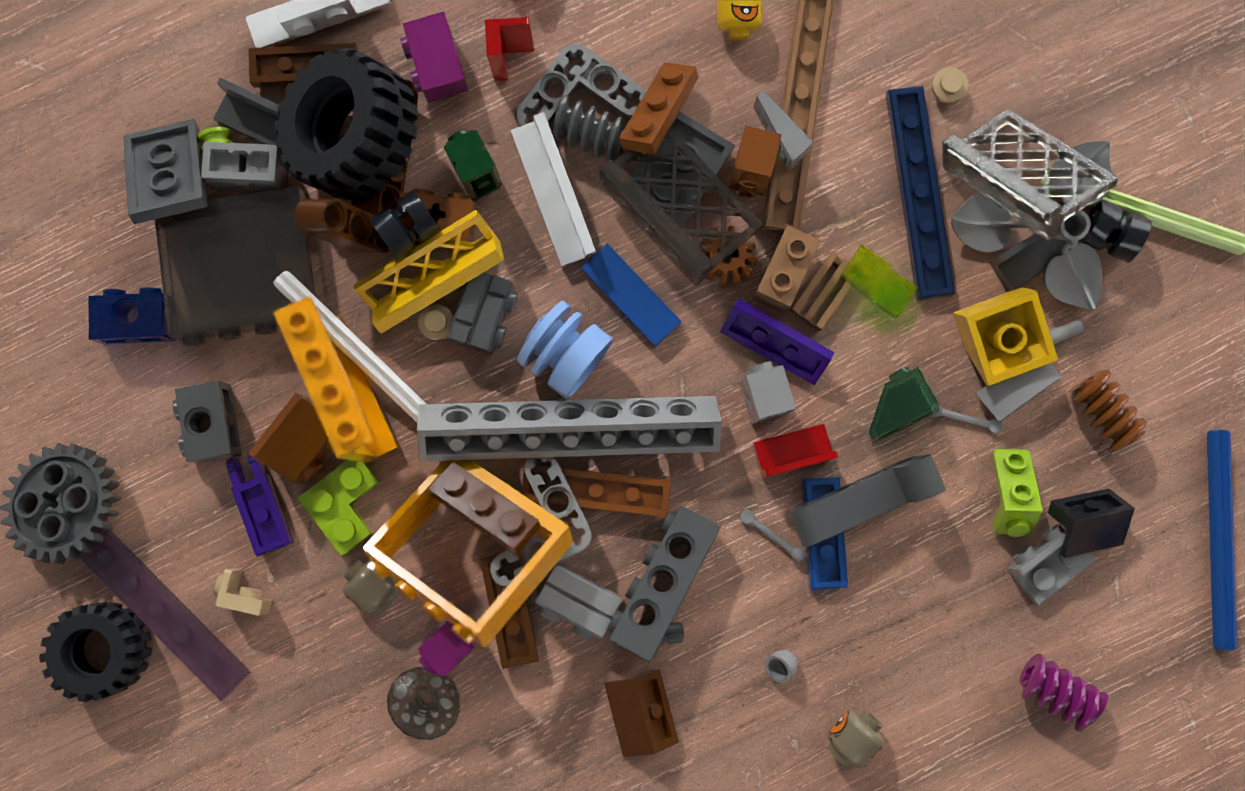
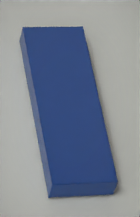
[581,243,682,347]
[801,477,848,590]

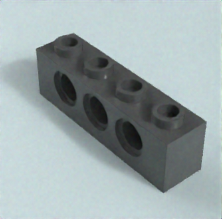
[607,506,721,663]

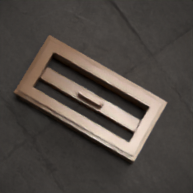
[791,250,862,331]

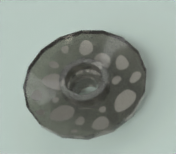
[387,666,461,740]

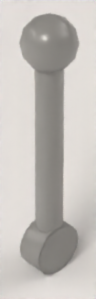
[928,403,1003,433]
[740,510,805,562]

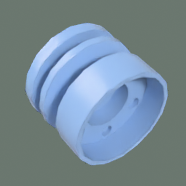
[517,301,614,400]

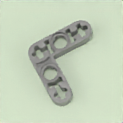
[517,43,646,126]
[490,457,592,586]

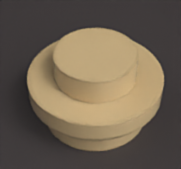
[932,67,968,103]
[418,304,454,341]

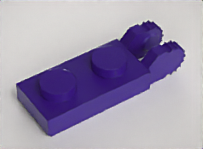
[225,451,295,557]

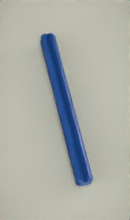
[1207,430,1237,651]

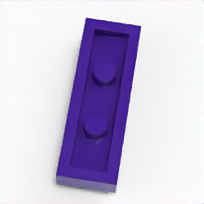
[720,299,834,385]

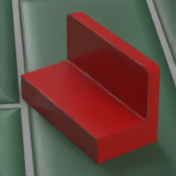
[485,17,535,81]
[752,424,839,478]

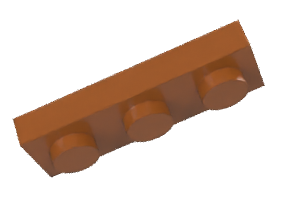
[619,62,699,154]

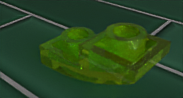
[840,244,918,318]

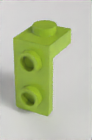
[992,449,1043,537]

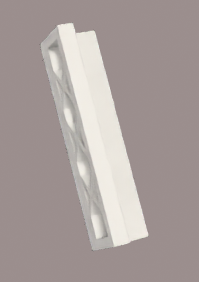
[511,112,596,267]

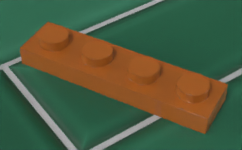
[521,465,671,517]

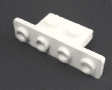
[246,0,391,48]

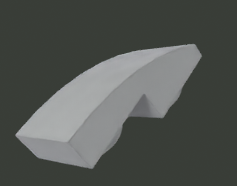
[976,363,1062,422]

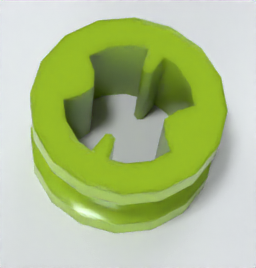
[198,126,234,153]

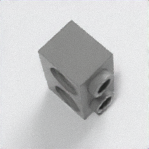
[201,142,288,192]

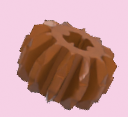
[696,226,758,288]

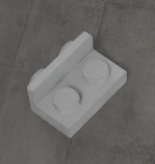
[1006,523,1096,605]

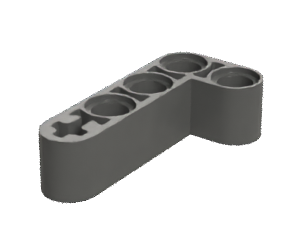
[788,454,946,547]

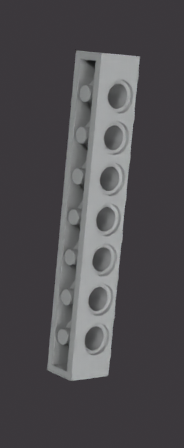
[417,396,722,461]

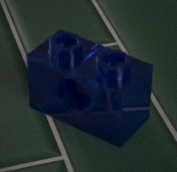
[88,287,176,345]

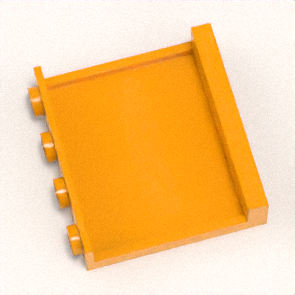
[274,296,400,463]

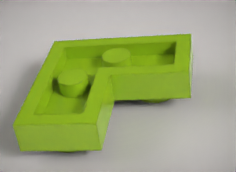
[298,460,381,556]

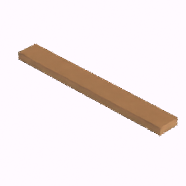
[762,0,834,234]

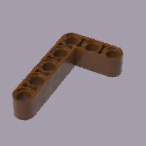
[295,79,418,253]

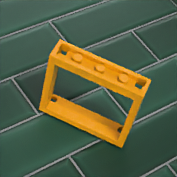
[363,460,574,648]

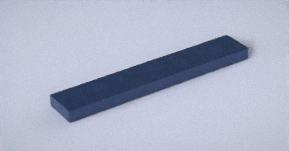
[886,85,955,301]

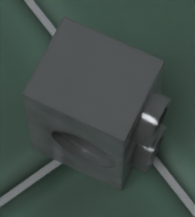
[173,381,242,463]

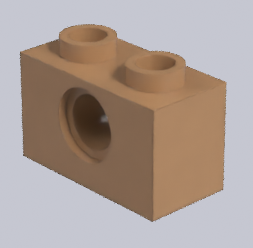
[753,225,821,313]

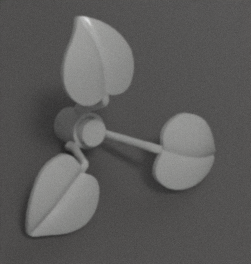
[951,141,1111,310]

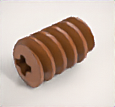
[1069,369,1147,453]

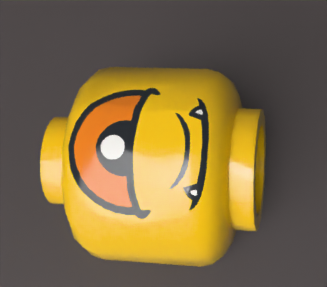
[716,0,763,40]

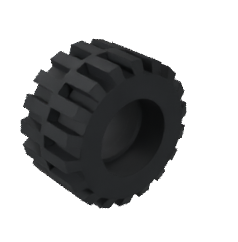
[39,602,152,702]

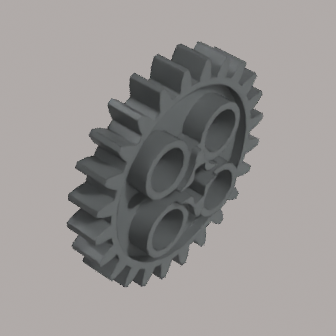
[0,443,121,564]

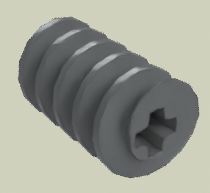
[553,95,624,164]

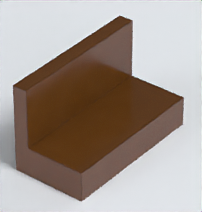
[604,669,679,756]

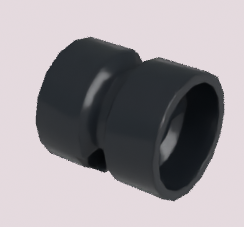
[370,190,441,259]
[1079,199,1152,263]

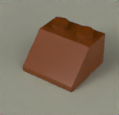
[248,393,334,483]

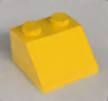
[953,287,1058,386]

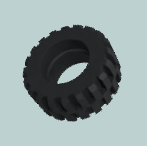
[275,48,418,200]

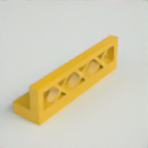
[354,210,504,334]

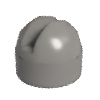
[765,649,798,683]

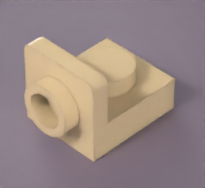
[214,568,273,616]

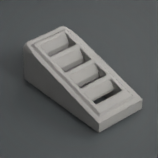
[753,91,812,171]

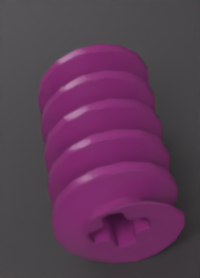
[1020,653,1109,732]

